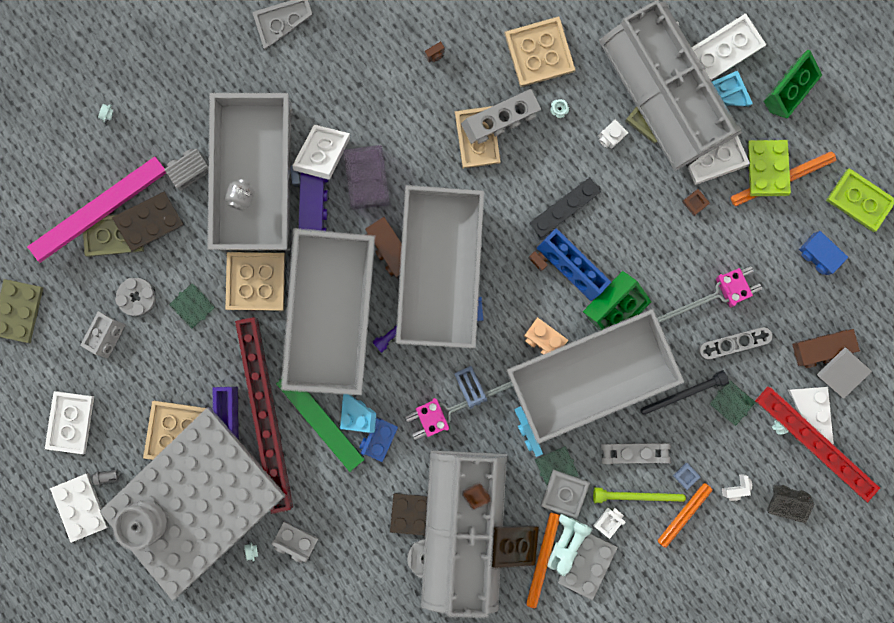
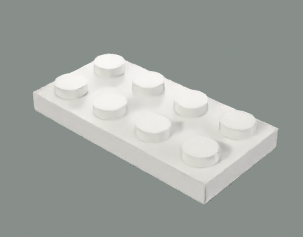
[692,13,766,80]

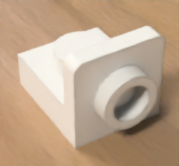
[598,119,628,149]

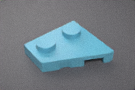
[340,394,376,433]

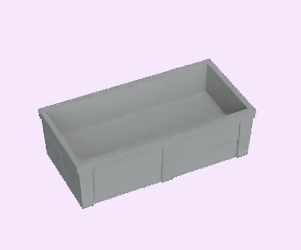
[208,93,293,251]
[281,229,375,395]

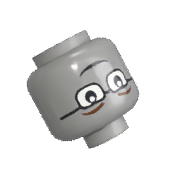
[225,179,254,210]

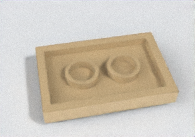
[455,106,501,169]

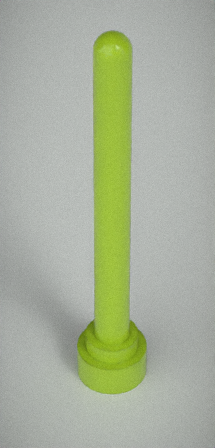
[593,487,686,503]

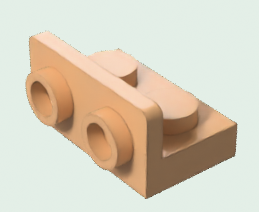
[524,317,568,355]

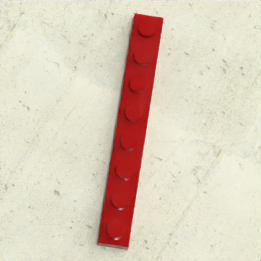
[755,386,880,503]

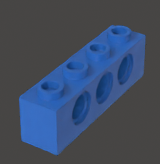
[537,228,611,301]

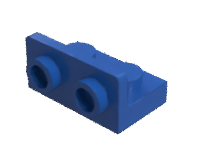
[359,417,398,462]

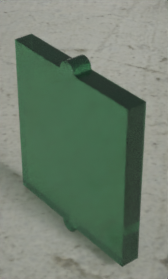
[169,283,215,329]
[710,380,755,426]
[535,446,578,486]

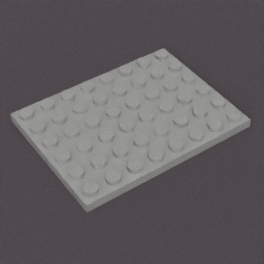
[100,407,286,601]

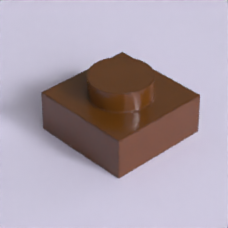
[425,41,445,62]
[682,189,710,216]
[528,251,548,272]
[462,483,491,510]

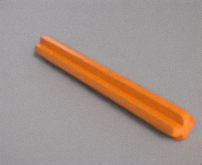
[526,513,560,608]

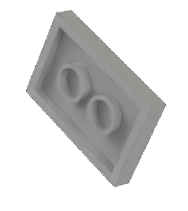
[557,533,618,600]

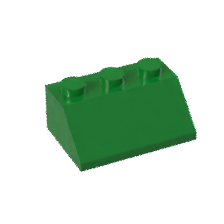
[763,50,822,119]
[583,271,651,331]

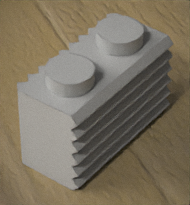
[164,148,209,191]

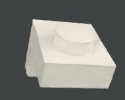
[722,474,752,501]
[593,508,626,539]

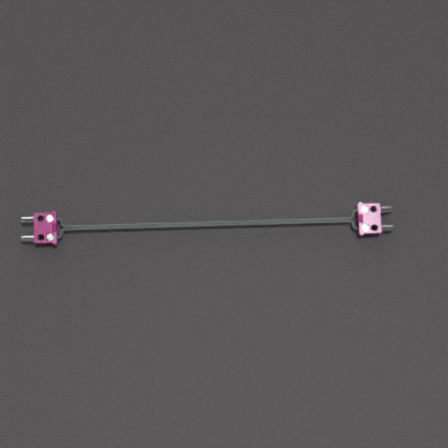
[405,266,762,440]

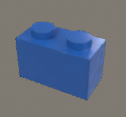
[799,231,848,275]

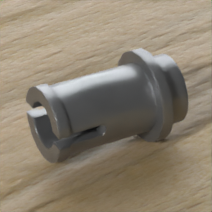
[93,469,119,486]

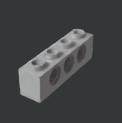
[461,89,541,144]

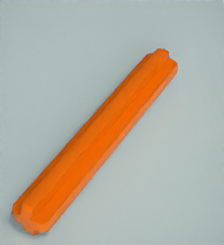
[658,483,713,548]

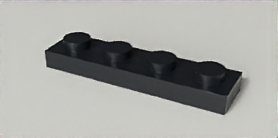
[529,177,601,238]

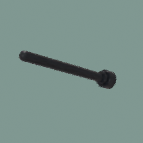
[640,370,729,415]

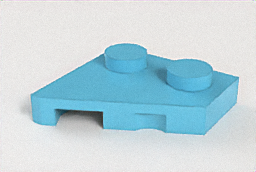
[712,71,753,106]
[514,406,543,457]

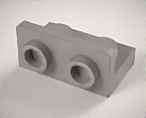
[80,311,125,358]
[271,521,319,563]

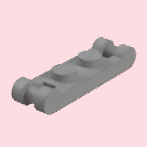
[601,443,671,464]

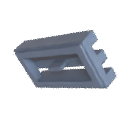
[454,366,488,409]

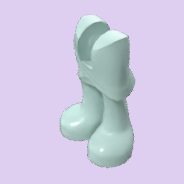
[547,514,592,576]

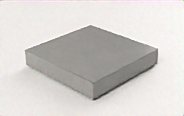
[817,347,872,399]
[541,469,590,519]

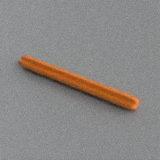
[731,152,836,206]

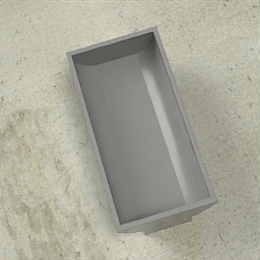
[599,0,742,171]
[396,185,484,348]
[507,309,684,444]
[421,450,508,617]

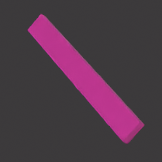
[27,157,166,263]

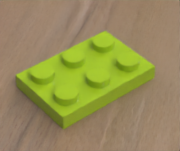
[748,140,791,196]
[826,168,894,232]

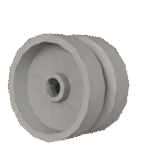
[113,500,167,550]

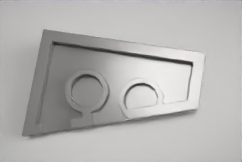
[252,0,313,50]

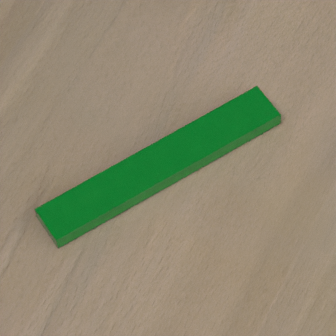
[276,379,365,472]

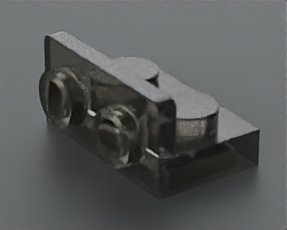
[767,485,814,524]

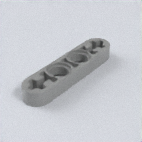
[698,327,772,359]

